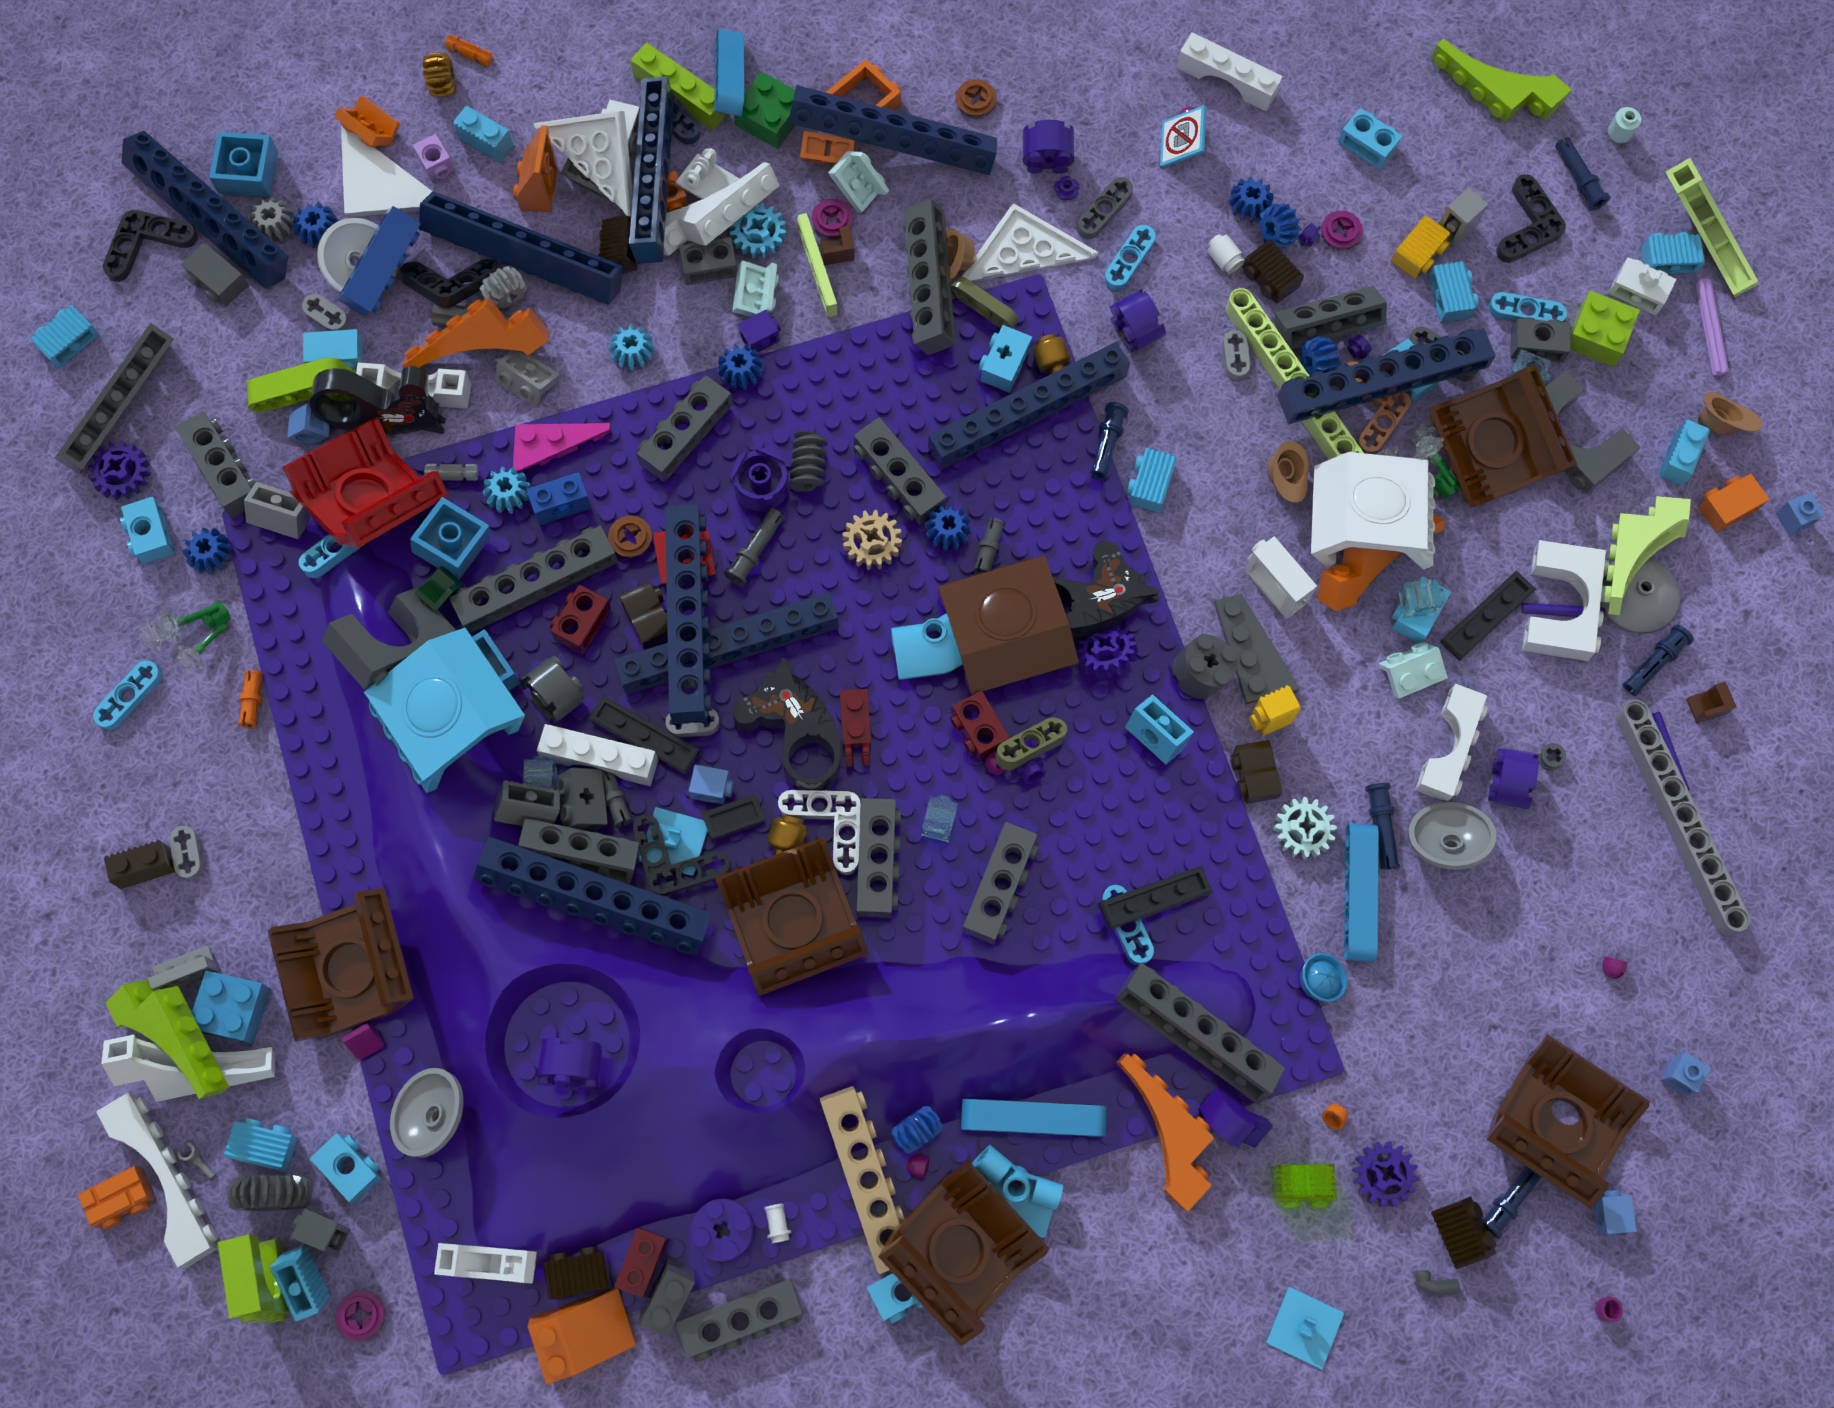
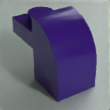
[1199,1087,1273,1148]

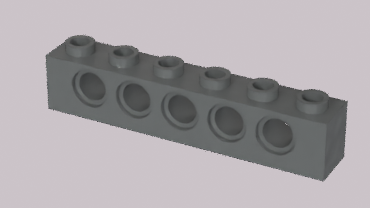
[903,198,956,355]
[55,323,174,474]
[449,525,618,634]
[1114,962,1285,1105]

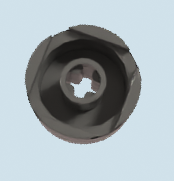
[1172,634,1238,699]
[520,656,584,724]

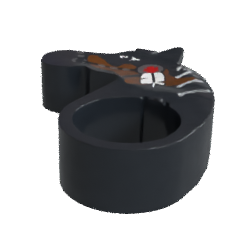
[309,366,446,435]
[1053,541,1160,640]
[732,658,841,791]

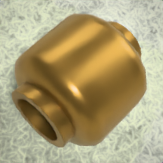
[1033,334,1072,374]
[767,814,808,855]

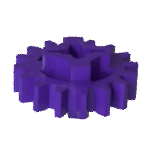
[88,441,151,500]
[1076,625,1138,678]
[1352,1141,1419,1207]

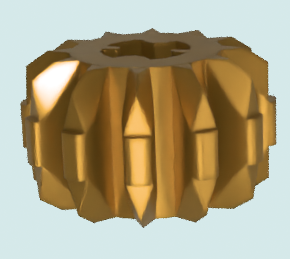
[422,52,457,97]

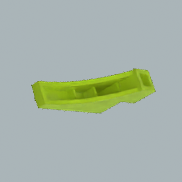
[1431,38,1572,123]
[105,980,229,1099]

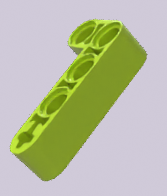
[247,358,356,412]

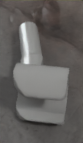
[177,1143,216,1180]

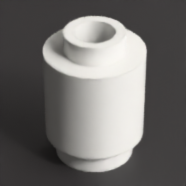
[1207,234,1245,274]

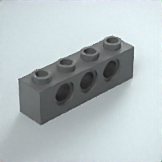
[1275,286,1387,350]
[636,375,733,483]
[175,411,255,519]
[853,417,946,525]
[857,798,901,918]
[518,818,639,885]
[962,822,1040,945]
[675,1279,803,1362]

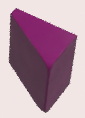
[342,1024,384,1060]

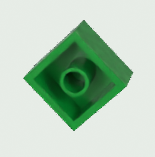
[734,71,795,149]

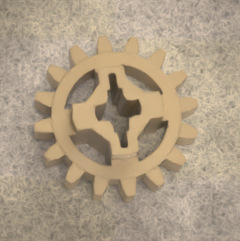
[843,510,902,570]

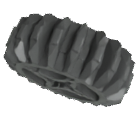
[227,1175,312,1211]

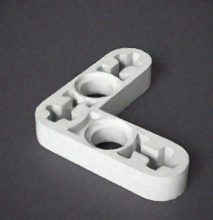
[778,790,861,875]

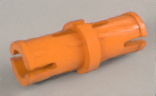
[238,670,263,728]

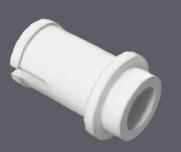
[764,1203,791,1244]

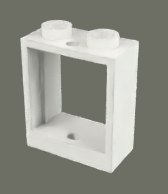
[1245,536,1317,619]

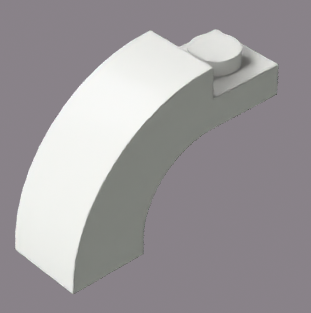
[434,1243,537,1283]

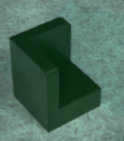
[415,566,463,612]

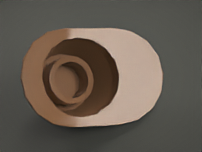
[946,228,977,280]
[1698,392,1763,435]
[1267,441,1309,503]

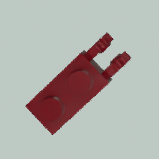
[840,689,871,767]

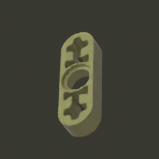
[950,276,1019,329]
[995,717,1067,770]

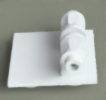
[675,148,740,199]

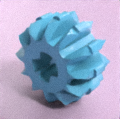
[609,323,655,371]
[483,466,530,514]

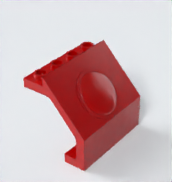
[282,418,449,548]

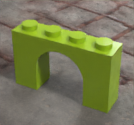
[217,1234,290,1325]

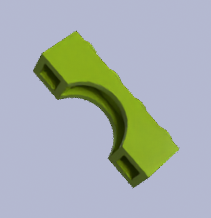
[630,42,727,131]

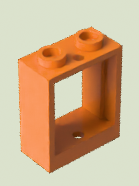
[826,59,901,142]

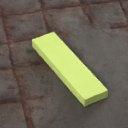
[797,213,837,317]

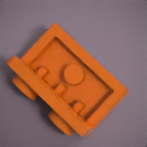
[334,96,400,148]

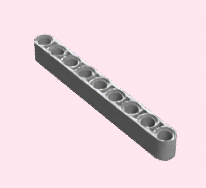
[1616,700,1750,937]

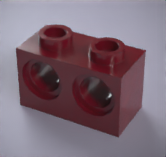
[550,585,611,655]
[950,691,1010,761]
[614,1227,668,1298]

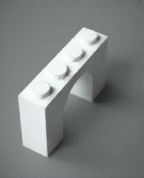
[1522,540,1609,661]

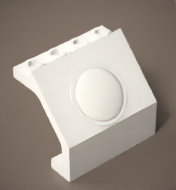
[1311,452,1435,570]

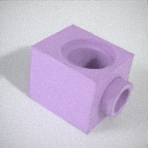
[413,134,454,182]

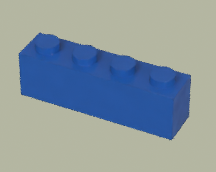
[337,206,421,317]

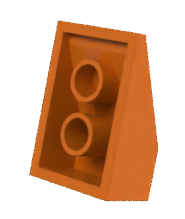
[513,125,558,213]
[528,1288,636,1385]

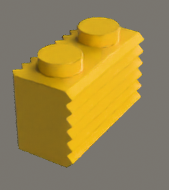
[1391,215,1451,279]
[1249,685,1301,737]

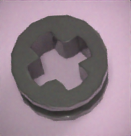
[1538,743,1566,770]

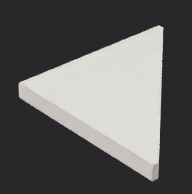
[534,111,633,216]
[341,125,432,218]
[962,203,1098,282]

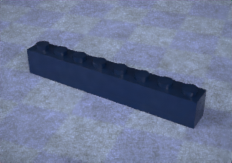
[419,191,623,305]

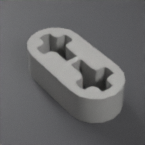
[302,294,350,331]
[1222,330,1250,381]
[665,709,720,738]
[169,826,204,880]

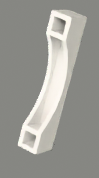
[96,1092,218,1268]

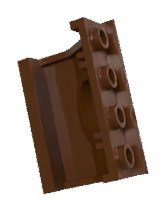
[1429,365,1578,508]
[937,555,1079,695]
[715,837,869,996]
[268,888,414,1042]
[1487,1034,1650,1209]
[878,1160,1049,1346]

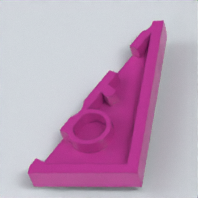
[513,423,611,474]

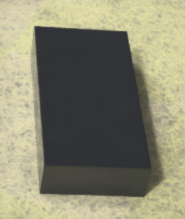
[702,794,765,842]

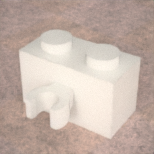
[1608,257,1676,315]

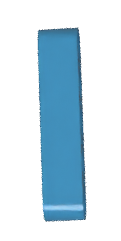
[714,28,744,116]
[1344,823,1379,962]
[961,1099,1107,1137]

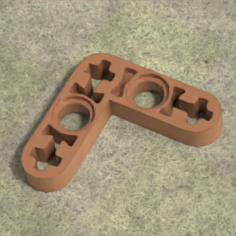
[1347,362,1411,455]

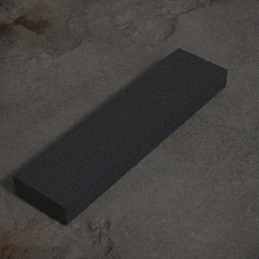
[1440,570,1536,661]
[588,695,700,775]
[1097,866,1213,931]

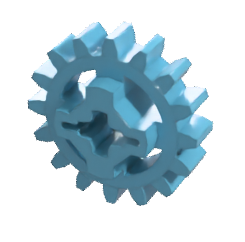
[730,203,786,259]

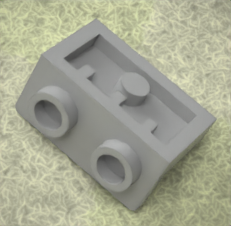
[495,350,560,408]
[148,946,218,991]

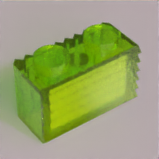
[1271,1164,1337,1209]

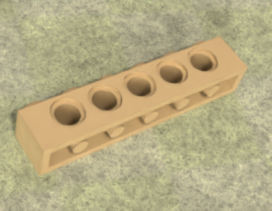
[819,1086,904,1275]

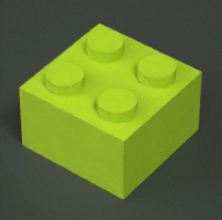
[1570,290,1640,367]

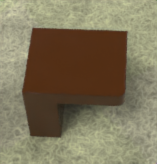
[820,225,855,265]
[1686,681,1737,724]

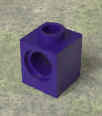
[738,310,781,353]

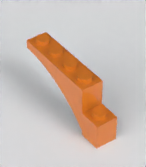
[402,297,550,368]
[1317,512,1445,611]
[1116,1054,1214,1212]

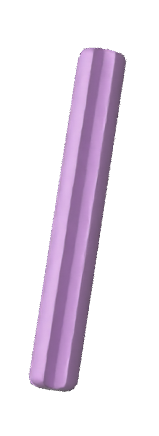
[1696,278,1729,376]

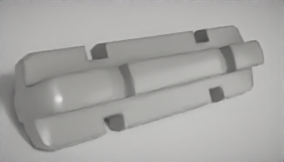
[424,464,479,480]

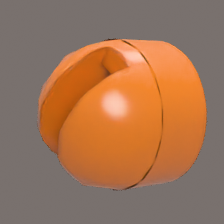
[1322,1103,1349,1130]

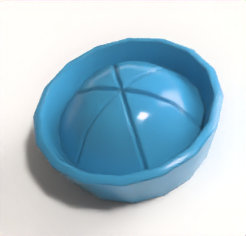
[1300,953,1348,1002]

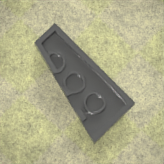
[1214,594,1300,704]

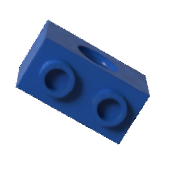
[526,472,591,526]

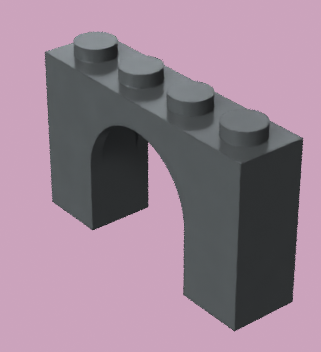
[1545,370,1641,494]
[322,587,456,690]

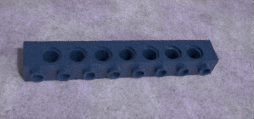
[629,76,674,264]
[788,85,997,175]
[121,131,289,289]
[1278,328,1496,425]
[928,341,1130,470]
[665,504,712,724]
[614,593,838,695]
[473,837,712,955]

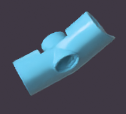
[891,614,963,680]
[972,1145,1063,1238]

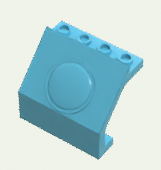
[364,628,525,793]

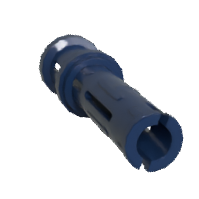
[1555,137,1610,211]
[1090,402,1129,481]
[1623,625,1694,696]
[1365,783,1400,870]
[1482,1166,1542,1239]

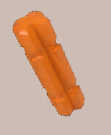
[445,34,493,66]

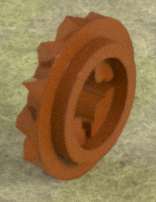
[956,79,997,118]
[608,516,653,559]

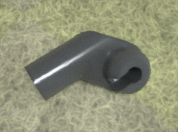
[1414,1270,1460,1296]

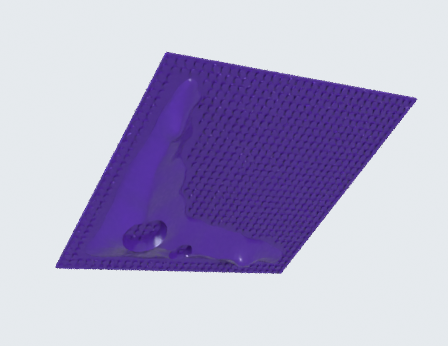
[222,274,1344,1375]

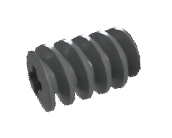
[789,431,828,492]

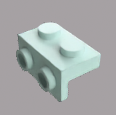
[828,151,889,212]
[732,260,779,317]
[1379,642,1448,699]

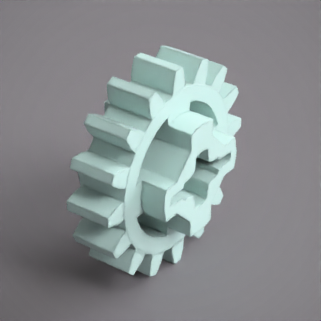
[1273,797,1337,860]

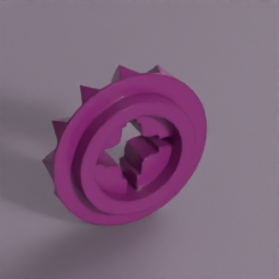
[812,199,853,238]
[1321,211,1363,250]
[335,1291,385,1341]

